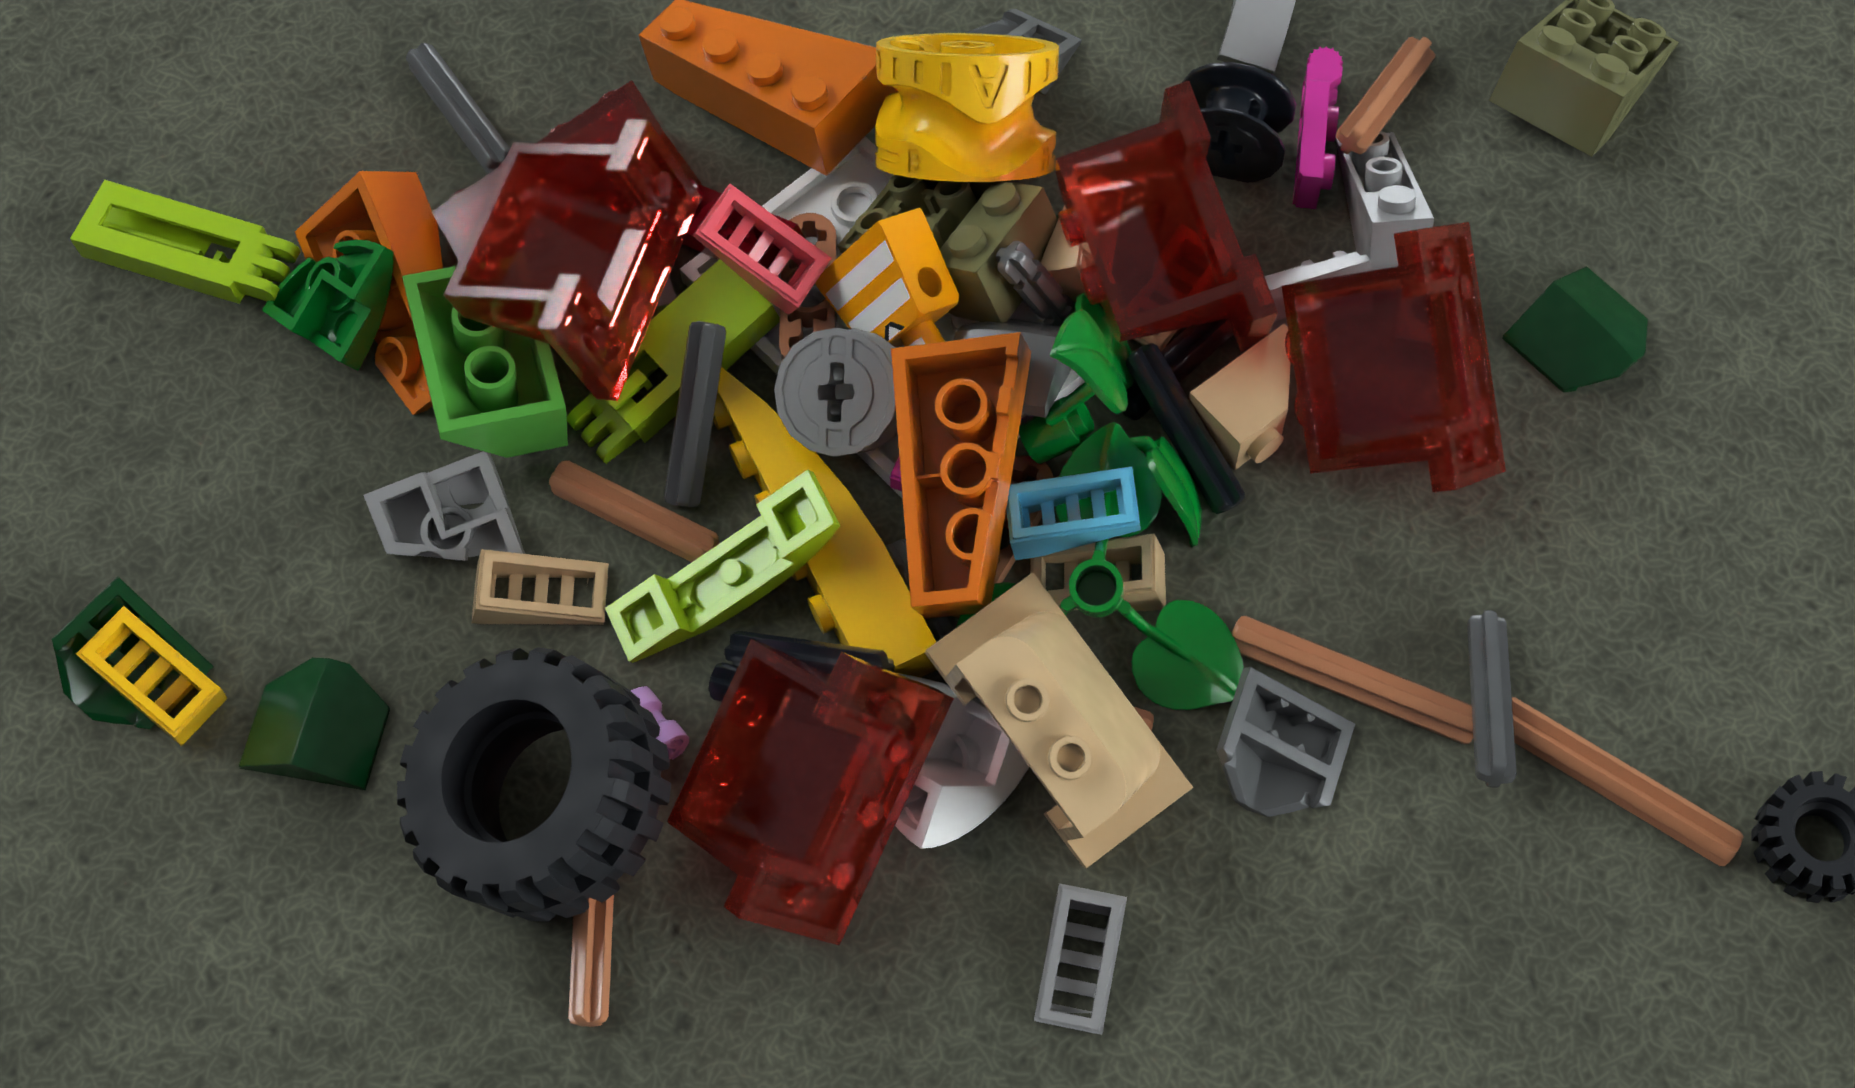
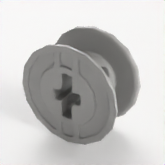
[774,328,897,457]

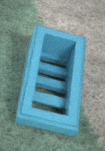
[1006,467,1141,560]

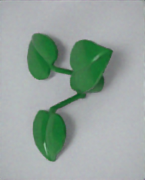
[1019,292,1202,548]
[956,422,1244,710]

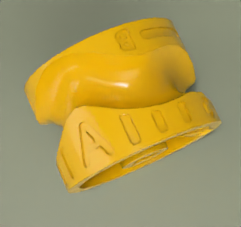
[875,33,1059,182]

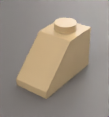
[1189,324,1292,470]

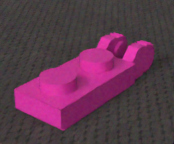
[1293,46,1343,209]

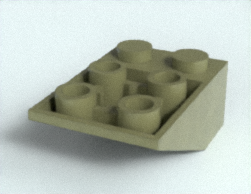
[1489,0,1679,157]
[837,175,1058,323]

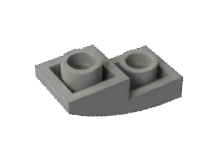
[1217,0,1296,75]

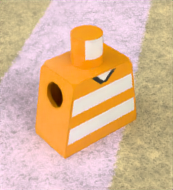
[815,207,959,348]

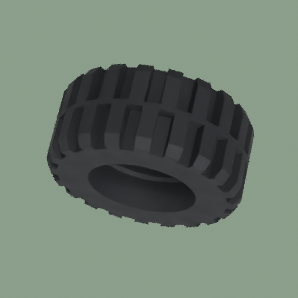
[397,647,671,921]

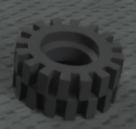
[1751,771,1855,903]

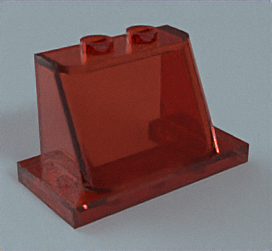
[1055,81,1278,352]
[443,119,701,401]
[1281,222,1506,492]
[667,639,954,945]

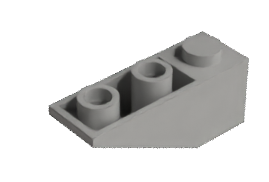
[1336,131,1434,286]

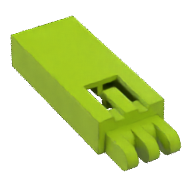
[70,180,301,304]
[567,259,780,464]

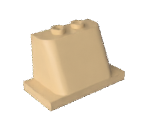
[924,572,1193,868]

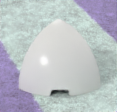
[862,672,1029,849]

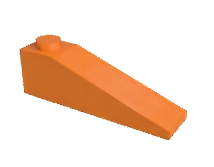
[295,171,443,415]

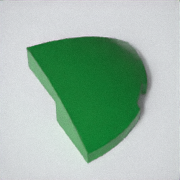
[262,240,394,371]

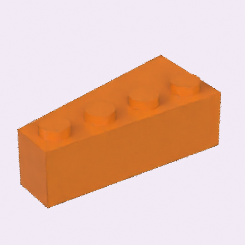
[639,0,898,176]
[891,332,1032,619]

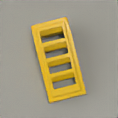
[76,606,228,746]

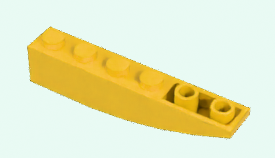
[713,367,937,690]

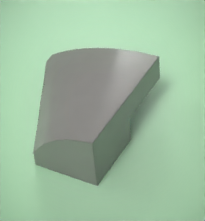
[363,451,525,561]

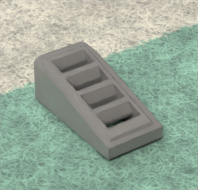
[1034,884,1127,1035]

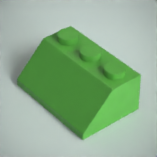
[402,254,568,458]

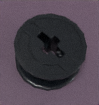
[1168,62,1297,183]

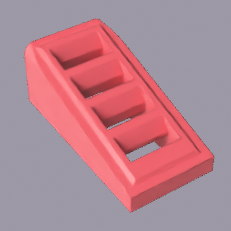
[693,184,832,315]

